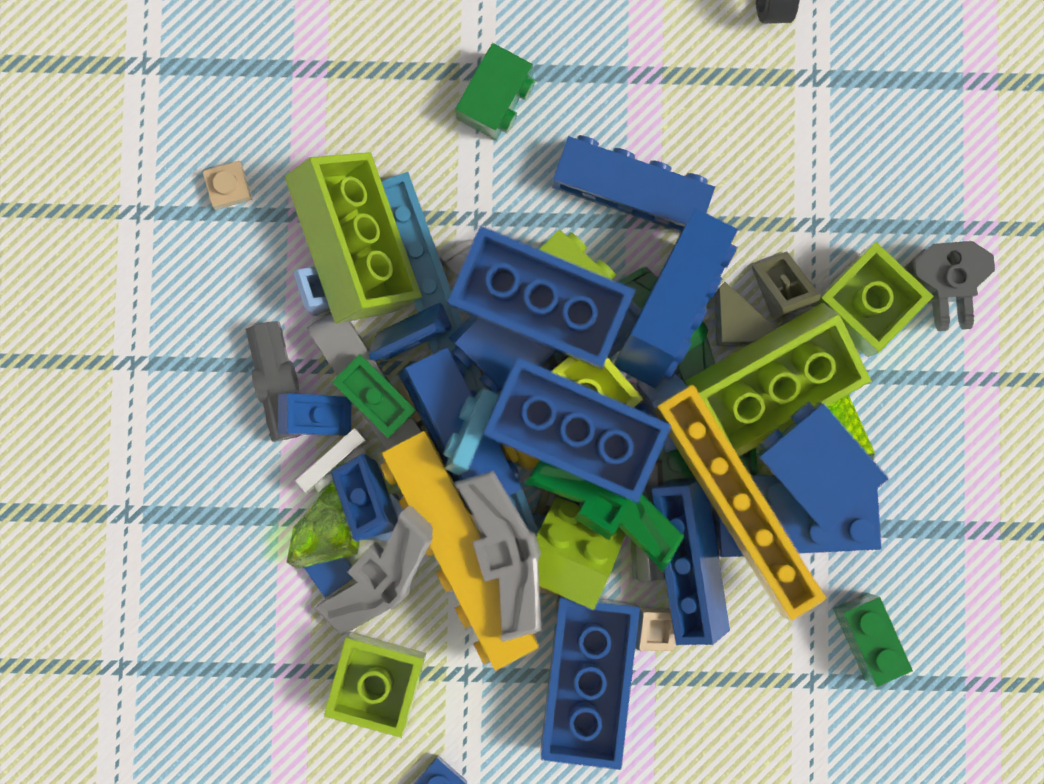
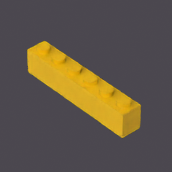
[653,385,827,621]
[380,431,539,671]

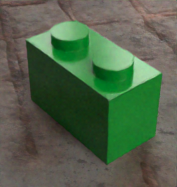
[455,42,536,141]
[833,593,913,687]

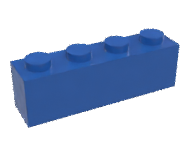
[552,135,715,232]
[399,348,521,515]
[652,477,730,645]

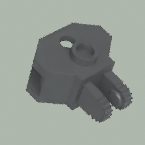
[904,241,995,331]

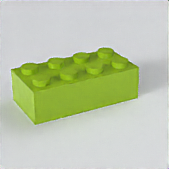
[284,152,422,324]
[684,303,872,457]

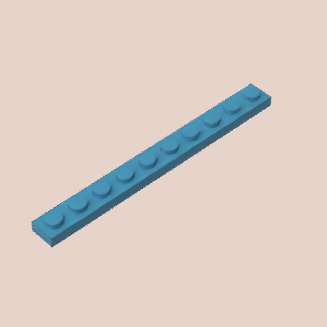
[381,172,538,536]

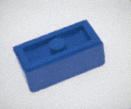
[368,303,452,361]
[330,453,398,541]

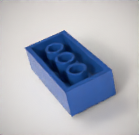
[614,207,738,388]
[447,225,635,370]
[483,357,672,503]
[712,474,882,557]
[540,595,640,770]

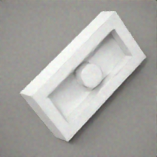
[295,428,369,493]

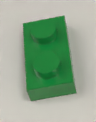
[332,354,417,439]

